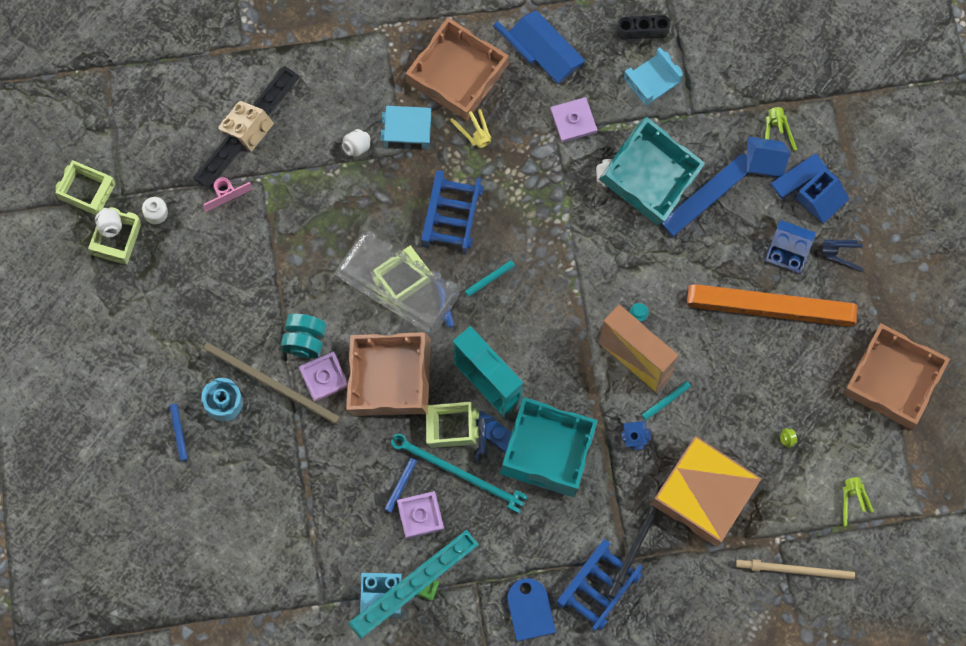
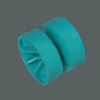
[280,314,327,359]

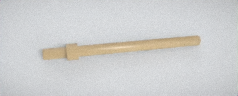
[736,559,855,580]

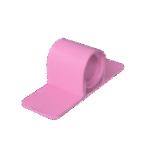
[203,177,252,212]

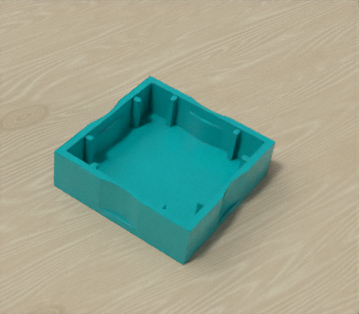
[599,117,705,225]
[453,326,524,419]
[499,397,598,498]

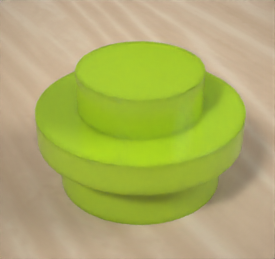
[780,428,797,448]

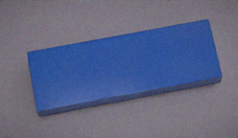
[771,153,827,200]

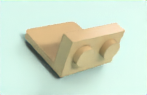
[218,101,274,152]

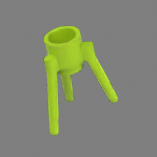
[765,107,797,151]
[842,477,874,527]

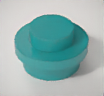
[629,303,649,322]

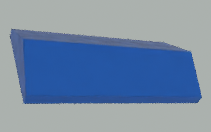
[509,10,585,84]

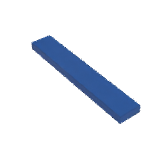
[660,153,749,237]

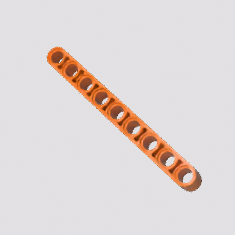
[687,284,858,326]

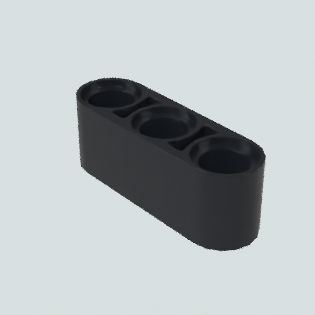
[616,15,671,40]

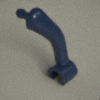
[474,417,495,461]

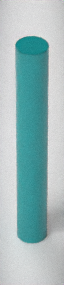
[464,260,515,297]
[641,381,691,421]

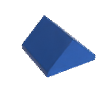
[747,137,791,177]

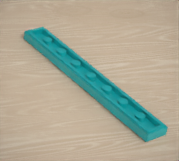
[348,530,479,640]

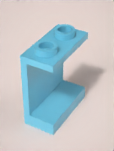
[624,48,683,106]
[381,106,431,150]

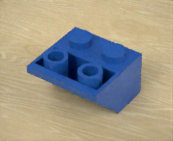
[796,167,850,224]
[765,220,816,274]

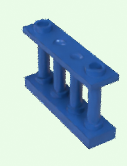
[421,170,484,255]
[556,539,643,633]

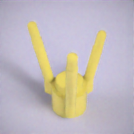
[450,109,491,148]

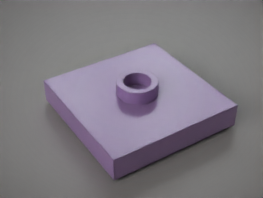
[550,97,597,142]
[299,352,348,402]
[397,491,444,539]

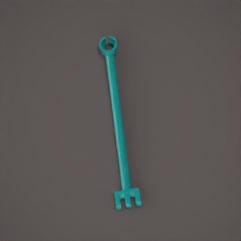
[391,434,528,514]

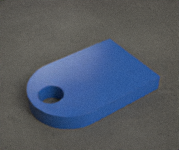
[508,578,556,642]

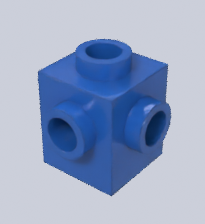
[622,421,651,450]

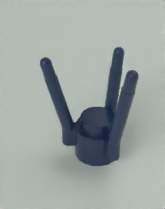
[822,240,864,272]

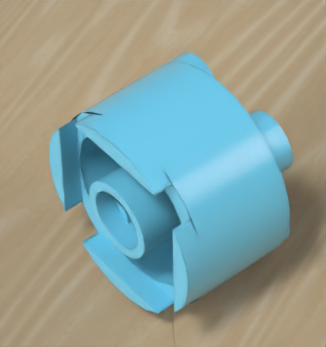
[201,378,243,422]

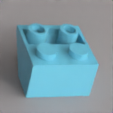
[360,573,402,618]

